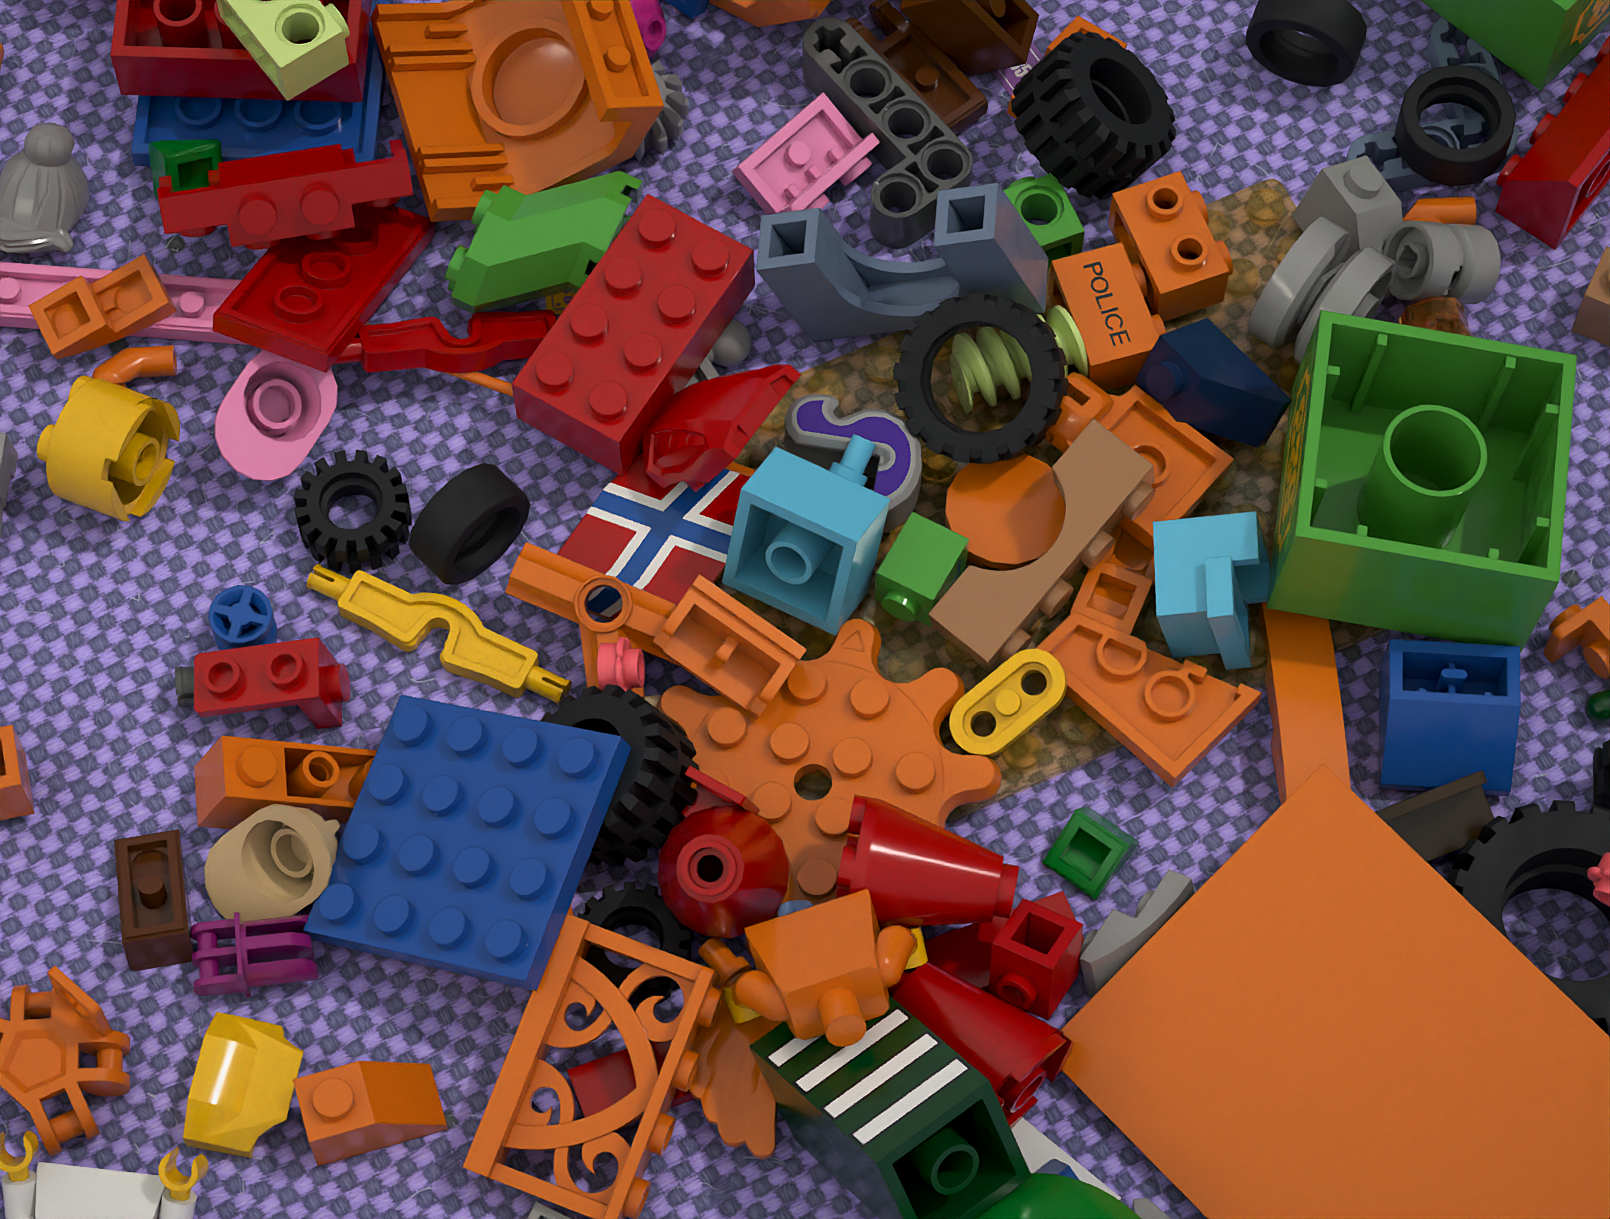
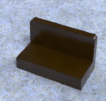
[1374,770,1494,862]

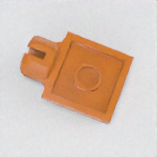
[1044,372,1234,552]

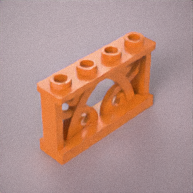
[463,913,726,1219]

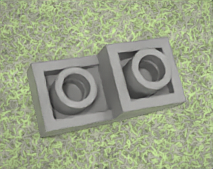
[1079,869,1195,998]

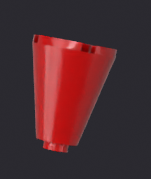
[888,962,1074,1129]

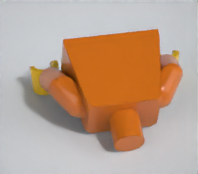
[722,889,928,1047]

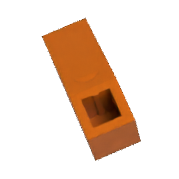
[194,736,377,829]

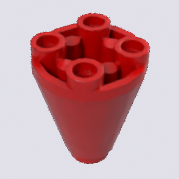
[835,794,1019,929]
[657,805,791,938]

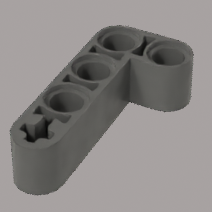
[802,17,973,249]

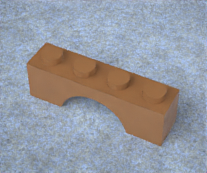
[928,418,1156,674]

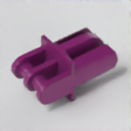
[190,912,319,997]

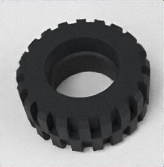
[1446,800,1610,1037]

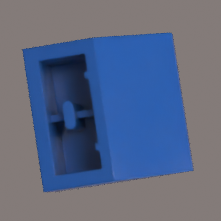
[1379,639,1521,796]

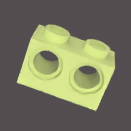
[216,0,350,101]

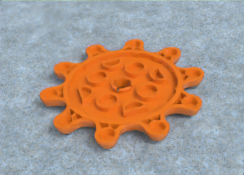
[657,619,1002,959]

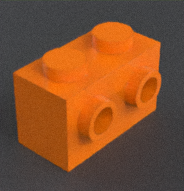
[1108,171,1233,322]

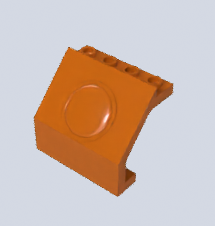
[370,0,664,222]

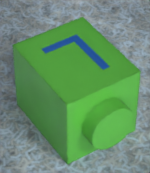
[875,511,969,627]

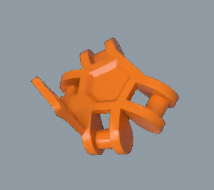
[0,966,130,1157]

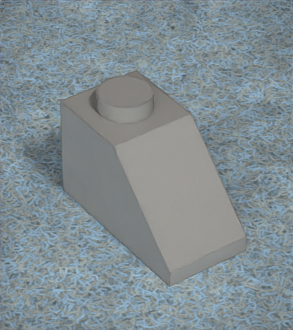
[1292,155,1403,299]

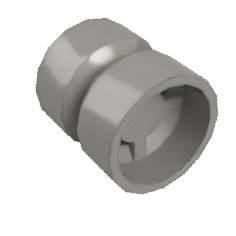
[1383,221,1501,304]

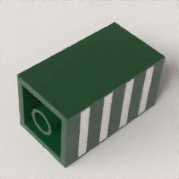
[749,995,1032,1219]

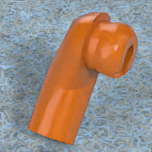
[1403,196,1476,225]

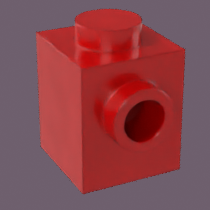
[989,898,1083,1020]

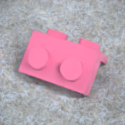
[731,92,880,215]

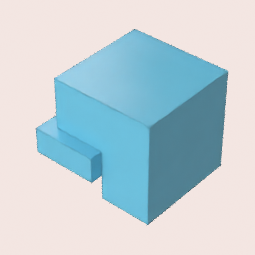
[1153,511,1271,670]

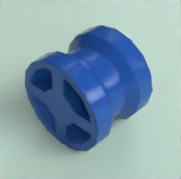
[208,585,278,651]

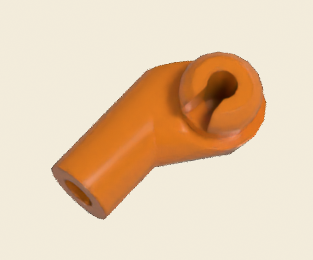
[91,345,177,388]

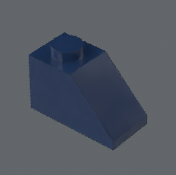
[1135,318,1292,448]

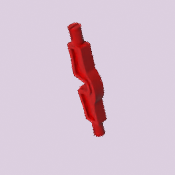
[334,309,557,373]

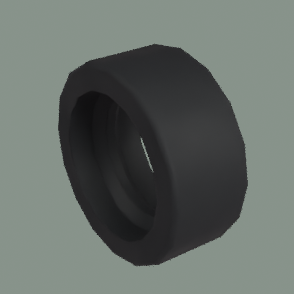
[1246,0,1367,87]
[1395,65,1516,187]
[409,463,530,585]

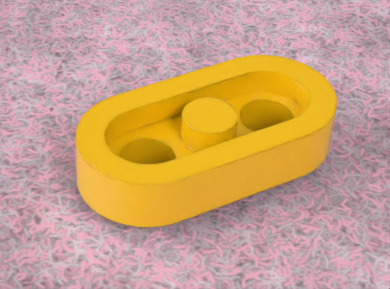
[949,649,1067,757]

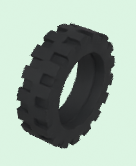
[893,293,1068,464]

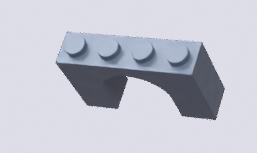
[756,183,1048,342]

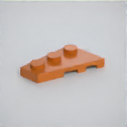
[1035,611,1262,788]

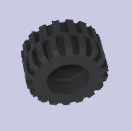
[1011,31,1176,200]
[540,685,699,867]

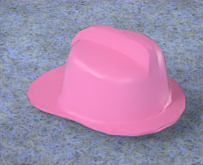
[215,349,337,481]

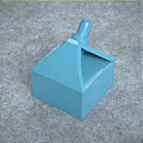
[722,434,891,636]

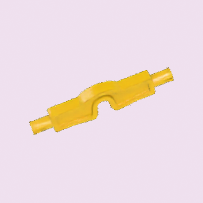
[306,564,572,705]

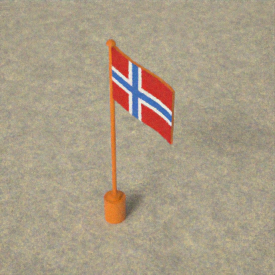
[355,320,756,621]

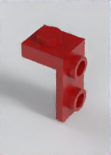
[194,637,350,729]

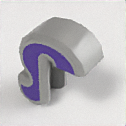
[784,394,922,533]

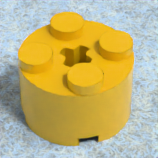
[36,375,180,521]

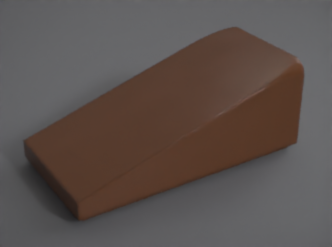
[114,829,195,971]

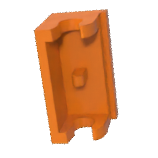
[650,574,807,719]

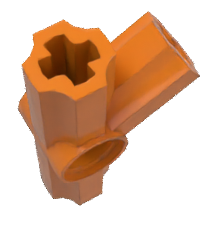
[505,542,681,697]

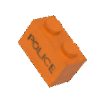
[1048,242,1166,391]

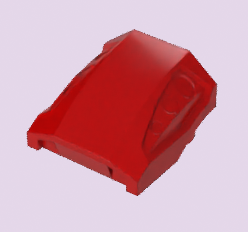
[642,364,801,492]

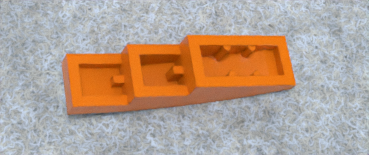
[1258,602,1351,805]

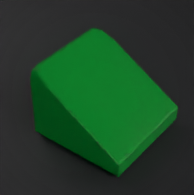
[148,139,223,200]
[1042,806,1139,900]

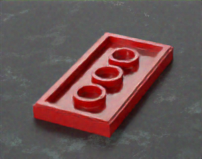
[212,203,435,373]

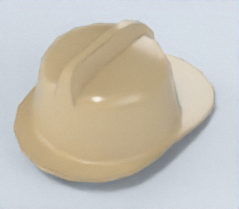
[204,804,341,921]

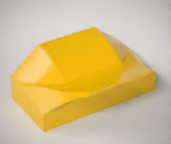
[183,1012,304,1158]

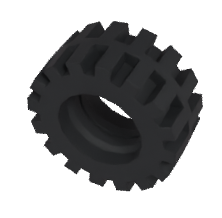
[577,882,691,1004]

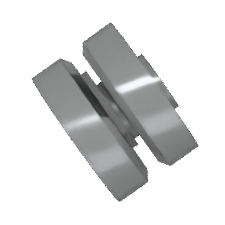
[1247,216,1398,365]

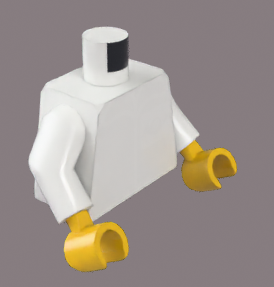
[0,1130,209,1219]

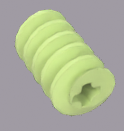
[949,305,1088,414]

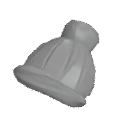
[0,123,90,254]

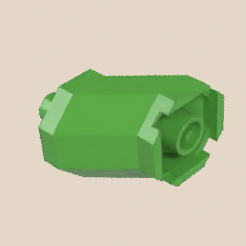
[445,171,643,314]

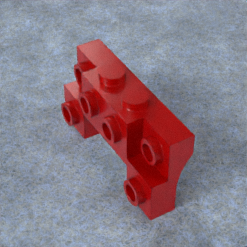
[157,139,413,250]

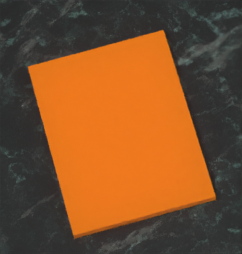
[1061,763,1610,1219]

